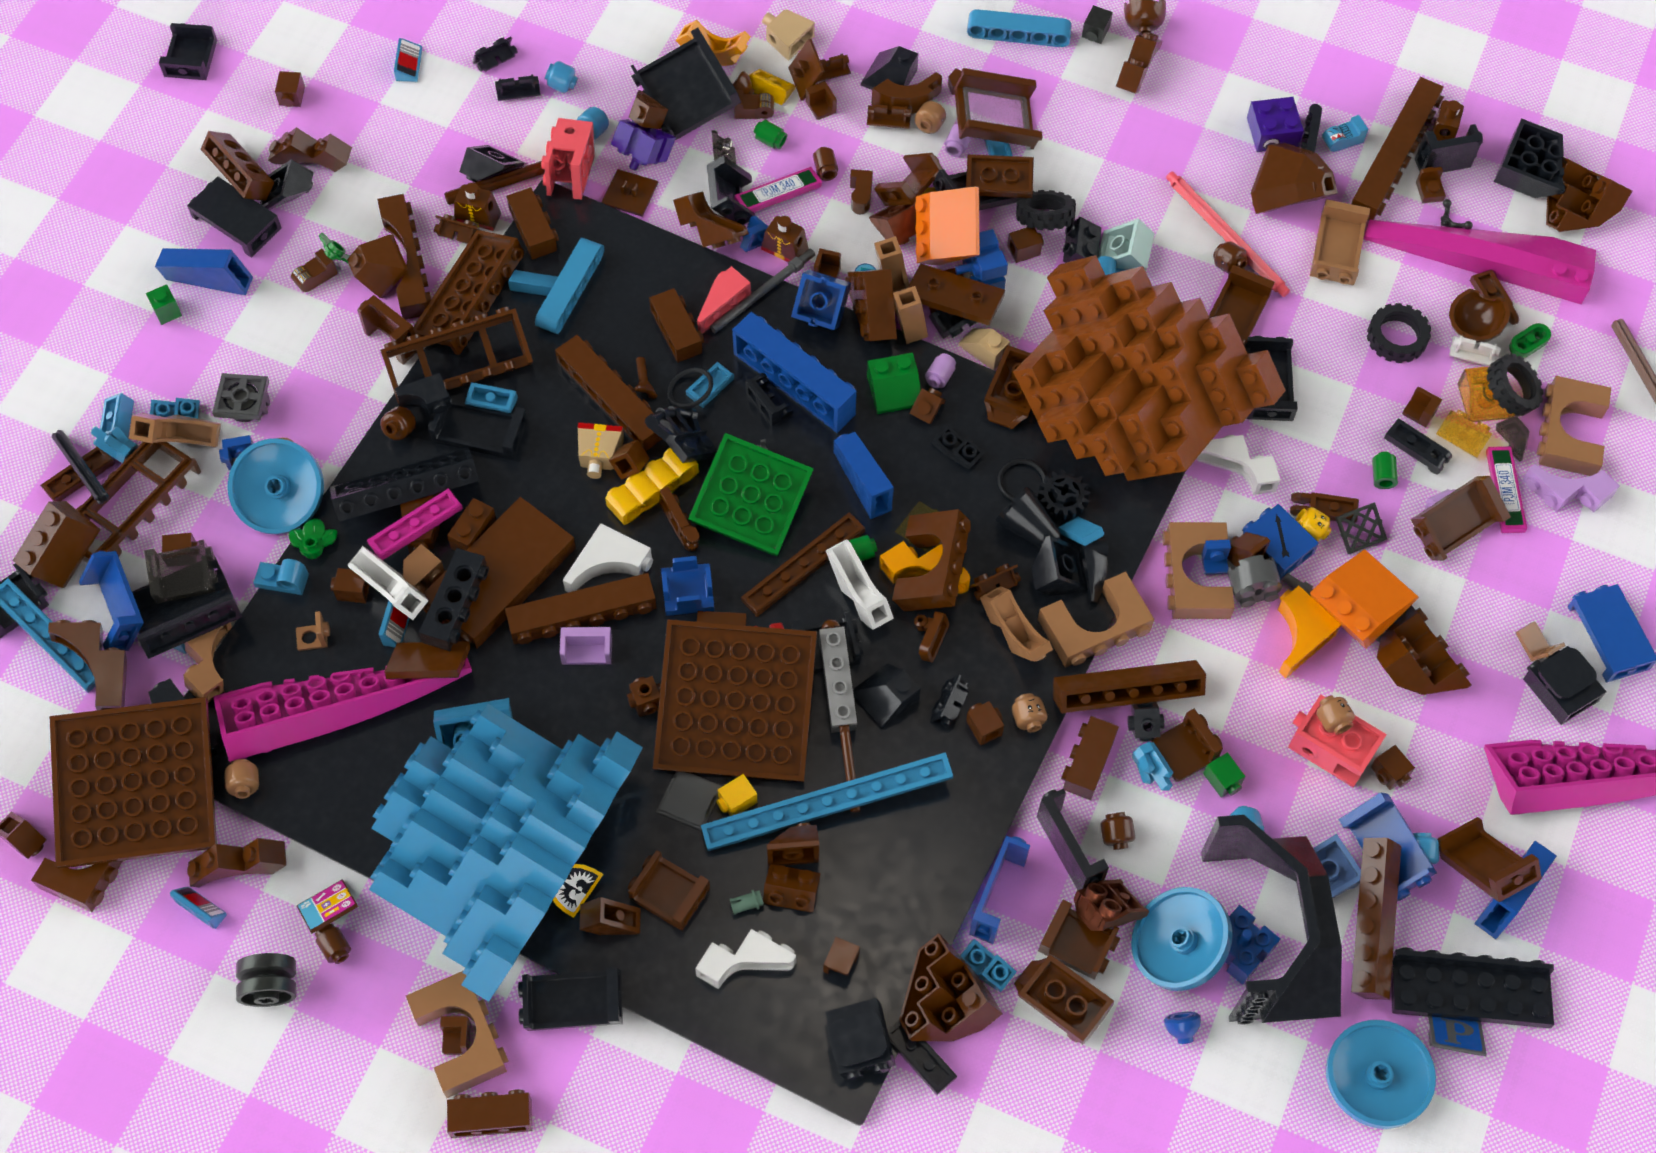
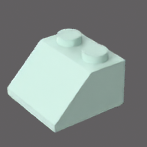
[1098,219,1155,270]

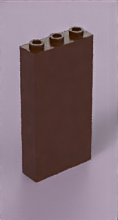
[422,497,576,649]

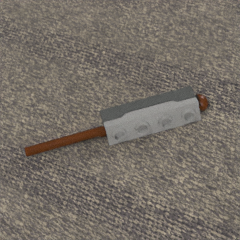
[819,619,860,812]

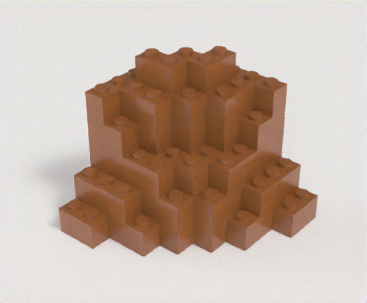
[1013,255,1286,481]

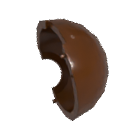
[1449,289,1511,343]

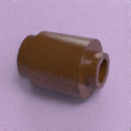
[813,147,838,181]
[315,923,351,964]

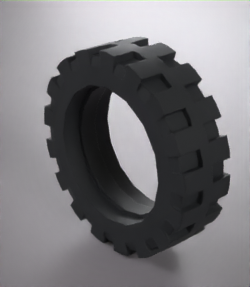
[1016,190,1076,230]
[1367,303,1431,363]
[1486,353,1544,416]

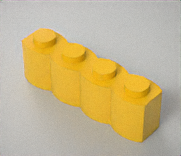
[605,448,699,525]

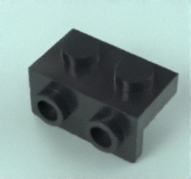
[1063,217,1102,263]
[928,310,977,339]

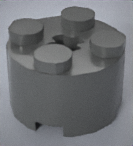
[1227,555,1283,608]

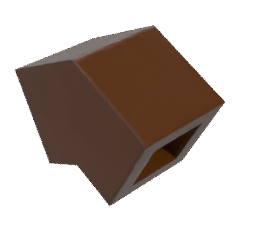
[948,68,962,95]

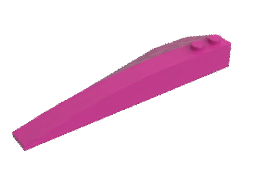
[1363,220,1596,304]
[213,658,472,762]
[1484,740,1656,815]

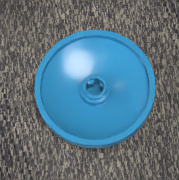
[228,438,324,534]
[1131,887,1232,991]
[1326,1020,1436,1129]

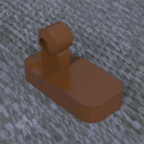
[914,611,949,663]

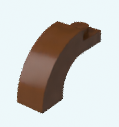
[871,72,942,114]

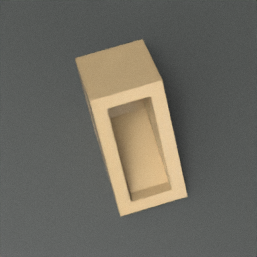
[958,328,1010,370]

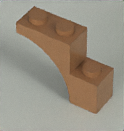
[129,413,221,447]
[980,586,1053,661]
[183,622,231,703]

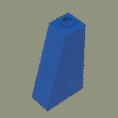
[155,248,253,295]
[833,432,894,519]
[1474,841,1557,939]

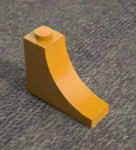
[1278,585,1341,678]

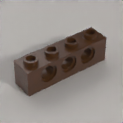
[200,131,274,201]

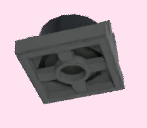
[212,373,270,422]

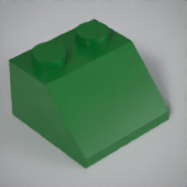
[867,353,921,414]

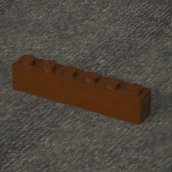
[555,335,663,451]
[505,573,657,644]
[1053,660,1206,713]
[1351,838,1401,1000]

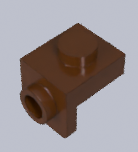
[909,387,946,424]

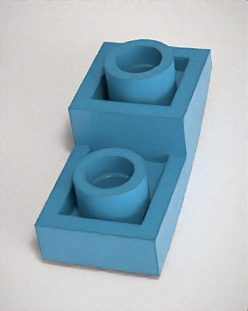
[150,398,200,419]
[960,939,1017,992]

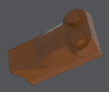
[984,345,1031,429]
[1014,954,1114,1045]

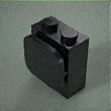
[1523,646,1607,725]
[825,998,896,1081]

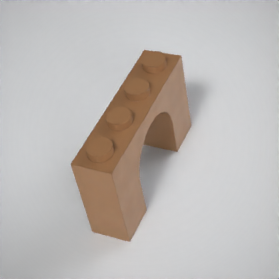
[874,236,928,344]
[1537,376,1611,476]
[1162,522,1235,619]
[1038,572,1154,667]
[406,971,509,1098]

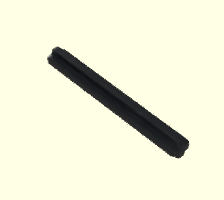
[52,430,109,504]

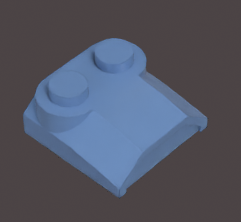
[1313,834,1361,898]

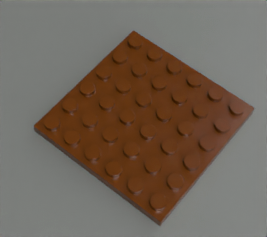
[653,619,817,782]
[49,697,217,869]

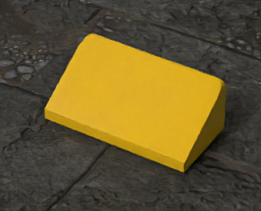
[749,69,796,105]

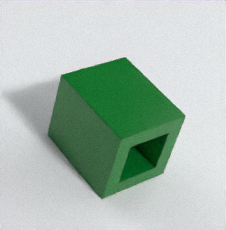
[146,284,182,325]
[1203,752,1245,798]

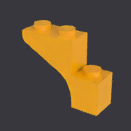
[879,541,970,594]

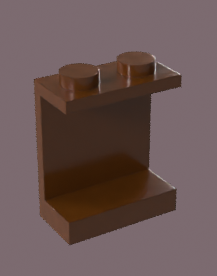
[874,153,943,206]

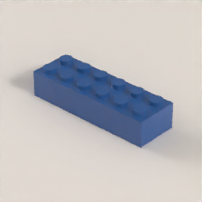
[732,312,856,433]

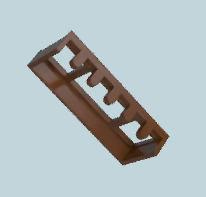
[380,306,533,405]
[76,441,201,563]

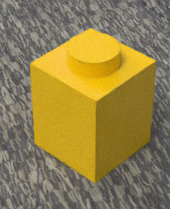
[716,774,758,816]

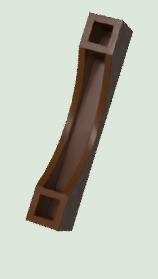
[377,194,431,320]

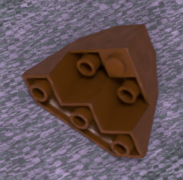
[1251,143,1338,214]
[1546,157,1632,232]
[1377,605,1472,695]
[899,933,1003,1041]

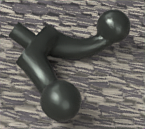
[1441,199,1473,230]

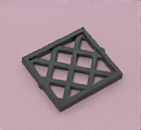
[1335,502,1387,554]

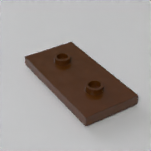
[907,263,1005,326]

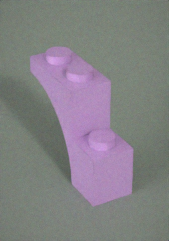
[1522,464,1620,512]

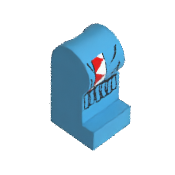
[1322,115,1369,152]

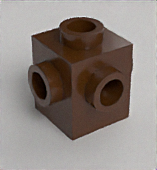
[627,676,661,717]

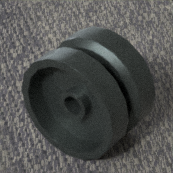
[236,953,297,1007]

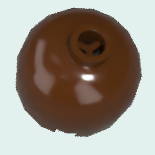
[1124,0,1166,34]

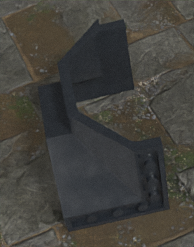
[1201,815,1342,1025]

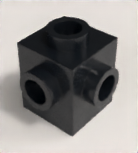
[1127,702,1164,741]

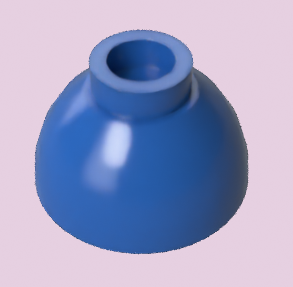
[1163,1011,1201,1044]

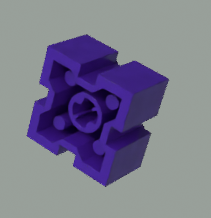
[611,119,676,170]

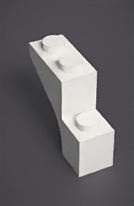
[1196,435,1280,495]
[826,539,894,630]
[348,546,428,620]
[695,929,797,989]

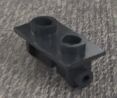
[472,36,518,72]
[495,74,541,101]
[930,674,970,728]

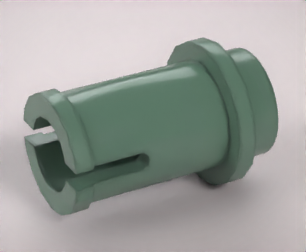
[730,889,764,915]

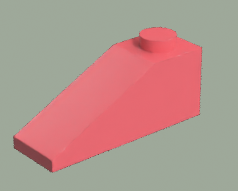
[697,266,751,334]

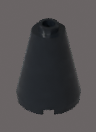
[995,487,1061,549]

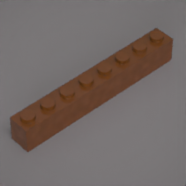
[1351,77,1444,221]

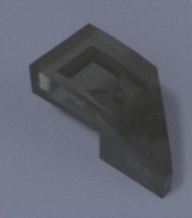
[711,130,736,164]
[1496,416,1530,462]

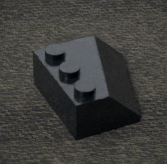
[1494,118,1565,198]

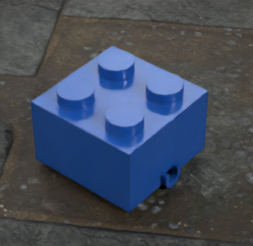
[791,270,852,330]

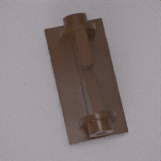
[817,53,851,82]
[867,103,911,129]
[434,214,482,244]
[969,563,1021,601]

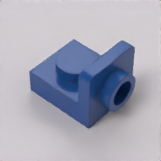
[740,215,768,252]
[219,435,254,470]
[1201,539,1231,575]

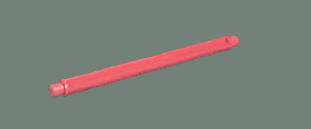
[1166,171,1290,297]

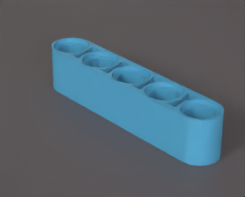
[967,9,1072,47]
[535,238,604,334]

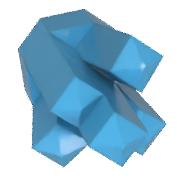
[91,426,139,464]
[1132,742,1173,791]

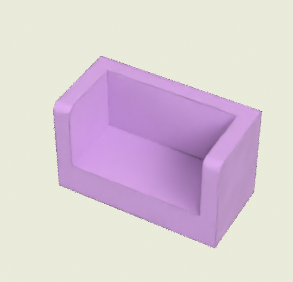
[560,627,612,665]

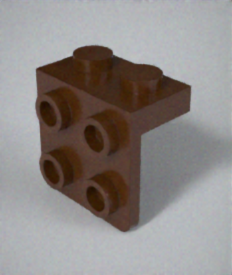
[1151,708,1223,782]

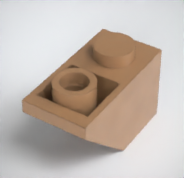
[403,544,445,593]

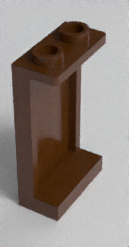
[1209,265,1275,347]
[1411,476,1511,561]
[1437,817,1542,902]

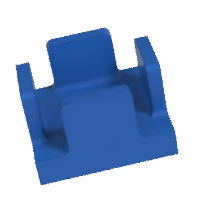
[661,556,714,616]

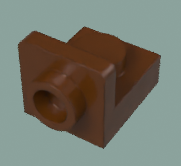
[1416,167,1446,203]

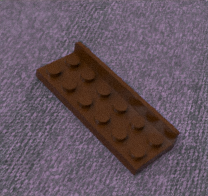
[413,230,524,355]

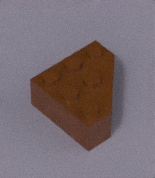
[845,269,897,341]

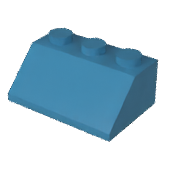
[433,698,513,749]

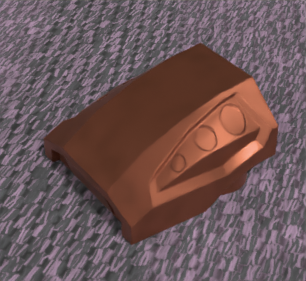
[1074,879,1149,931]

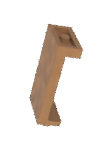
[1310,199,1370,285]

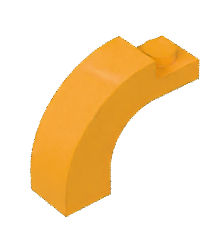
[675,19,751,66]

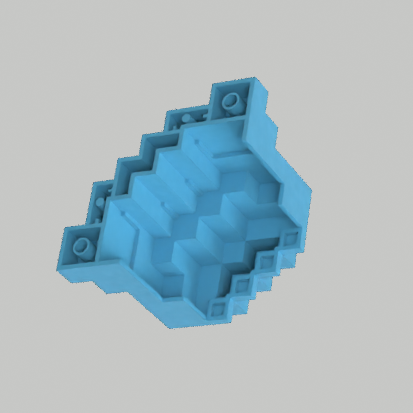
[369,704,643,1002]

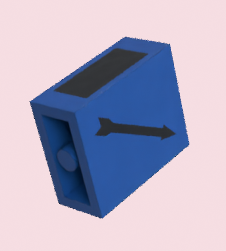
[1242,504,1319,580]

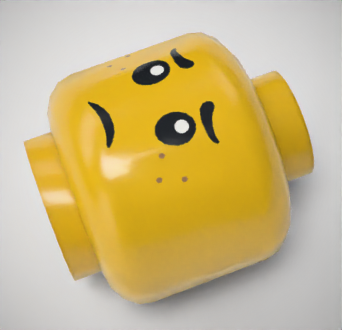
[1295,507,1331,541]

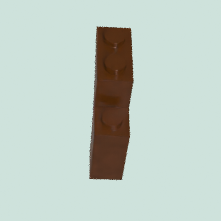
[48,620,127,710]

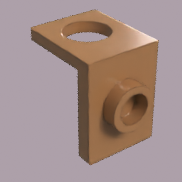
[296,611,330,651]
[1515,621,1566,661]

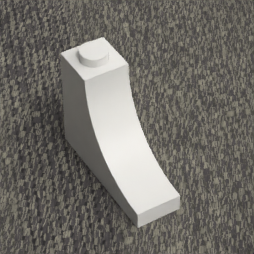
[563,524,653,593]

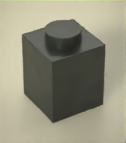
[1082,5,1113,44]

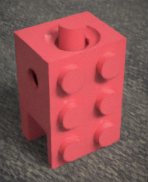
[541,118,595,200]
[1288,694,1387,788]

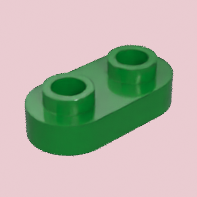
[1509,323,1551,358]

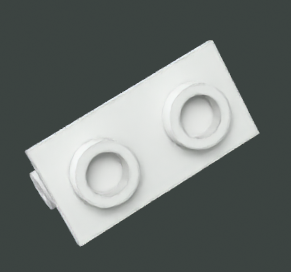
[1449,335,1501,366]

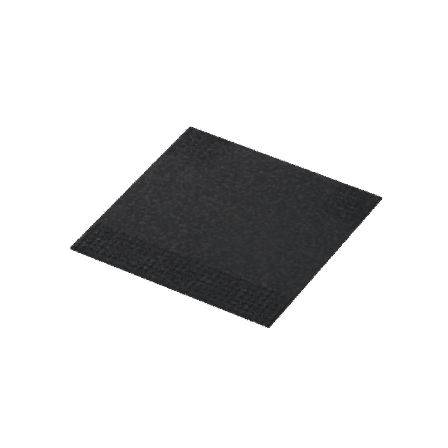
[184,180,1186,1126]

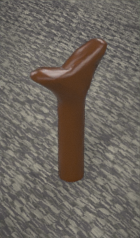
[634,357,657,399]

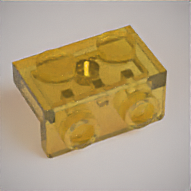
[1436,409,1492,458]

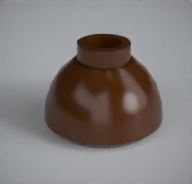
[733,71,755,94]

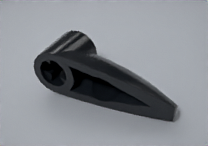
[1080,537,1108,604]

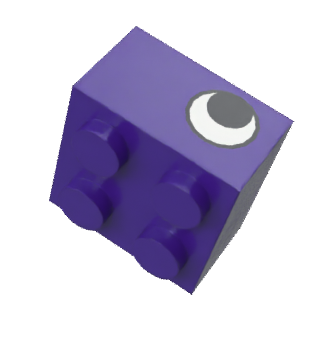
[1247,97,1304,152]

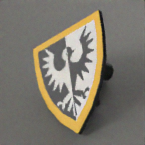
[553,863,603,918]

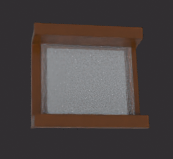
[954,68,1043,149]

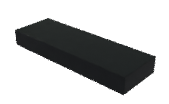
[888,1020,957,1095]

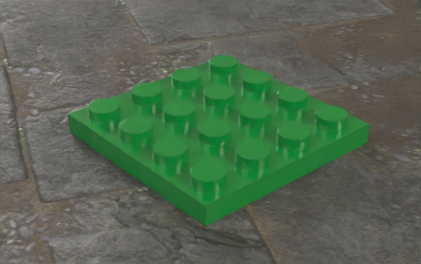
[688,433,814,557]

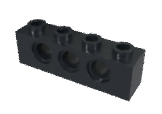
[419,548,489,651]

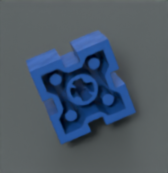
[955,229,1008,290]
[1225,905,1281,985]

